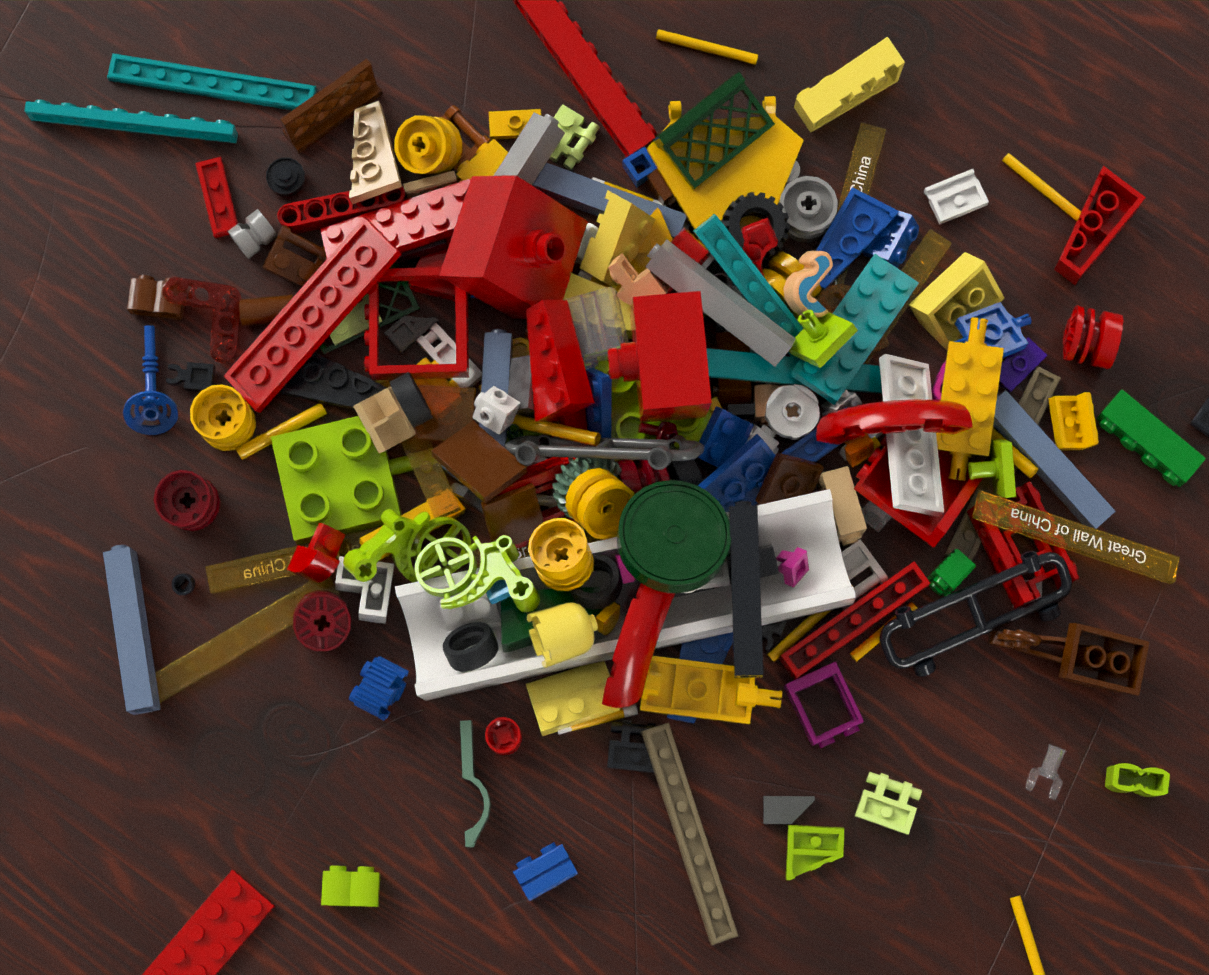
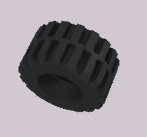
[721,192,790,263]

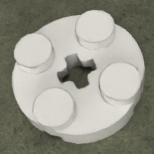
[765,384,820,440]

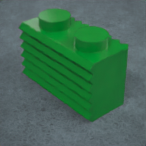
[928,549,976,596]

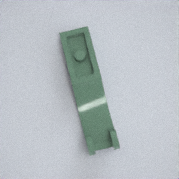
[460,720,491,848]

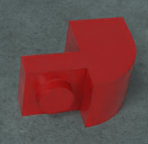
[287,523,346,583]

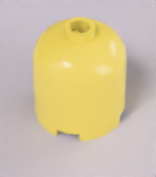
[527,602,598,668]

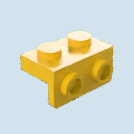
[1048,392,1099,450]

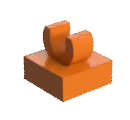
[844,434,874,467]

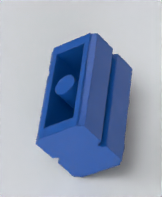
[513,842,578,901]

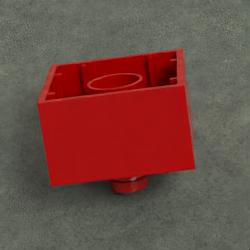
[439,175,588,319]
[607,291,712,423]

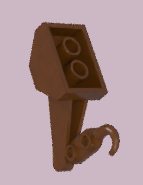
[988,623,1149,696]

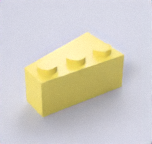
[580,190,656,289]

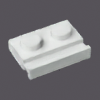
[924,169,989,225]
[438,592,501,635]

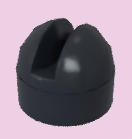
[172,573,196,595]

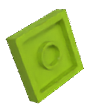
[789,310,858,368]
[968,438,1016,498]

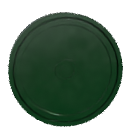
[617,480,731,593]

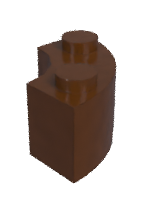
[711,332,751,408]

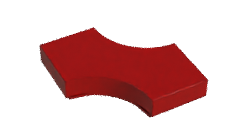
[742,217,778,276]

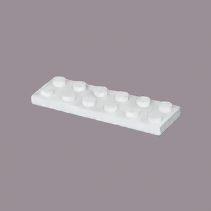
[879,354,944,517]

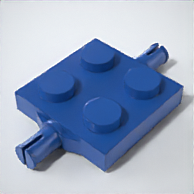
[953,302,1032,358]

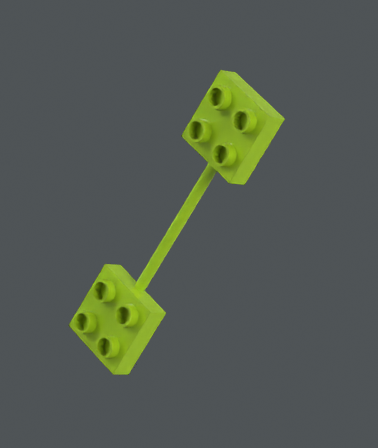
[271,356,711,546]

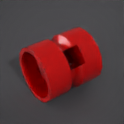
[485,717,522,756]

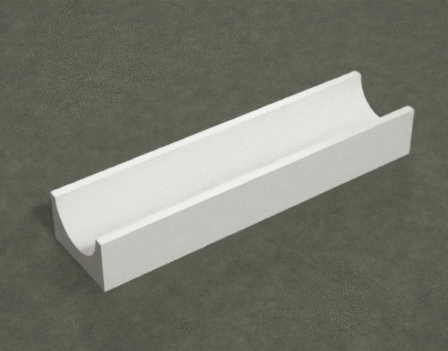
[395,489,856,701]

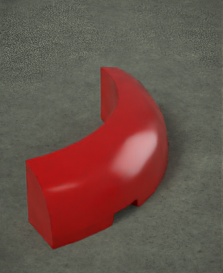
[816,399,973,445]
[602,583,675,708]

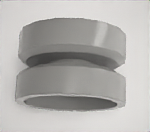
[779,176,838,243]

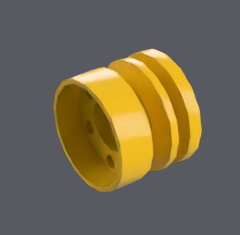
[190,385,256,451]
[528,518,594,591]

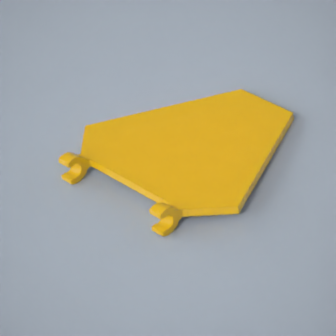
[646,96,804,232]

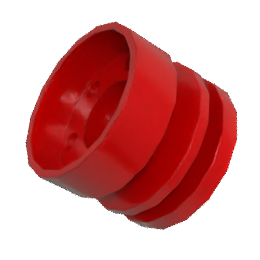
[1063,305,1123,369]

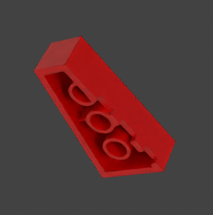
[1054,166,1146,285]
[526,300,594,422]

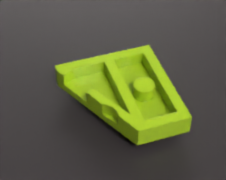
[786,825,844,880]

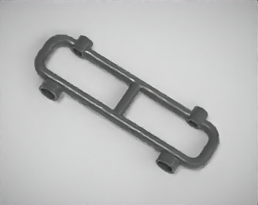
[504,434,705,470]

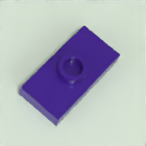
[999,337,1047,393]

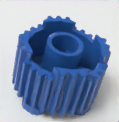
[349,656,409,720]

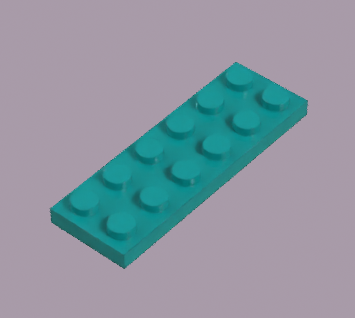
[790,254,919,405]

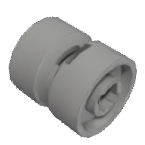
[228,209,277,259]

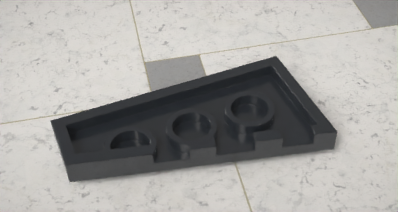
[279,352,387,410]

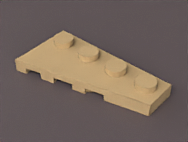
[349,101,402,204]

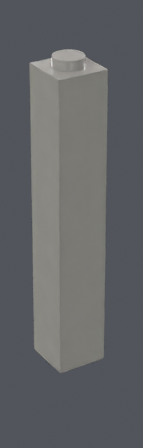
[494,112,565,185]
[646,239,796,367]

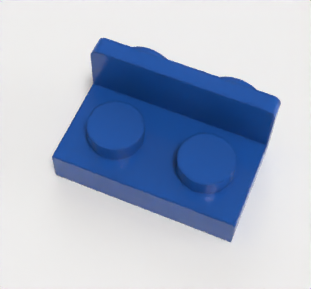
[862,211,919,268]
[697,406,754,468]

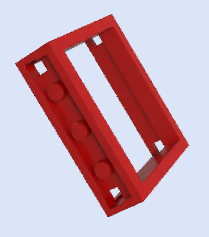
[364,267,469,380]

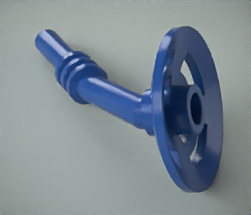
[123,325,178,435]

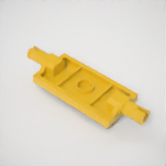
[936,318,1004,481]
[640,656,782,724]

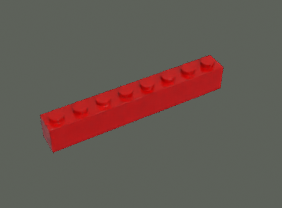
[513,0,657,157]

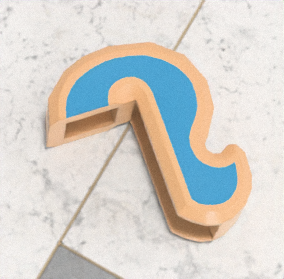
[783,251,833,317]

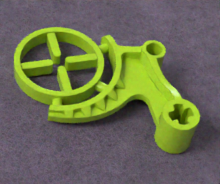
[343,509,471,583]
[415,535,540,612]

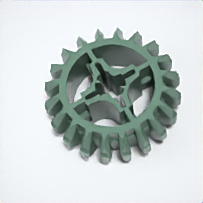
[552,457,622,518]

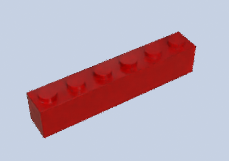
[779,561,931,680]

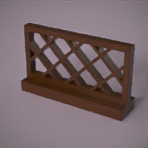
[280,58,383,153]

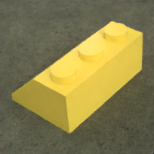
[909,252,1005,350]
[526,661,620,737]

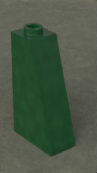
[501,587,604,653]

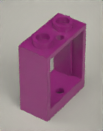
[784,662,864,749]

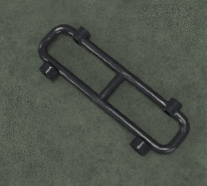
[879,551,1072,677]

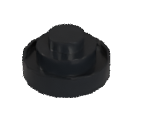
[266,157,305,197]

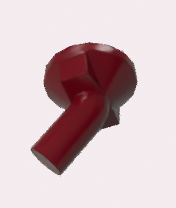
[638,421,678,443]

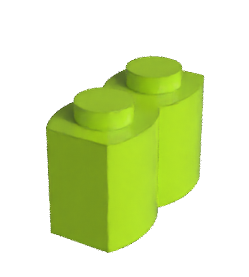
[1105,763,1170,797]
[321,866,380,907]

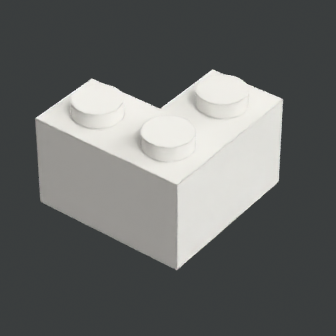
[335,556,394,624]

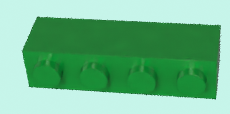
[1096,389,1206,487]

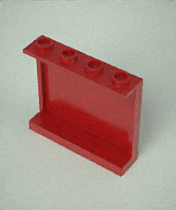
[853,436,984,547]

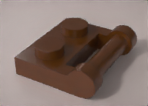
[262,225,327,288]

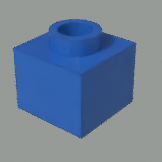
[622,146,657,188]

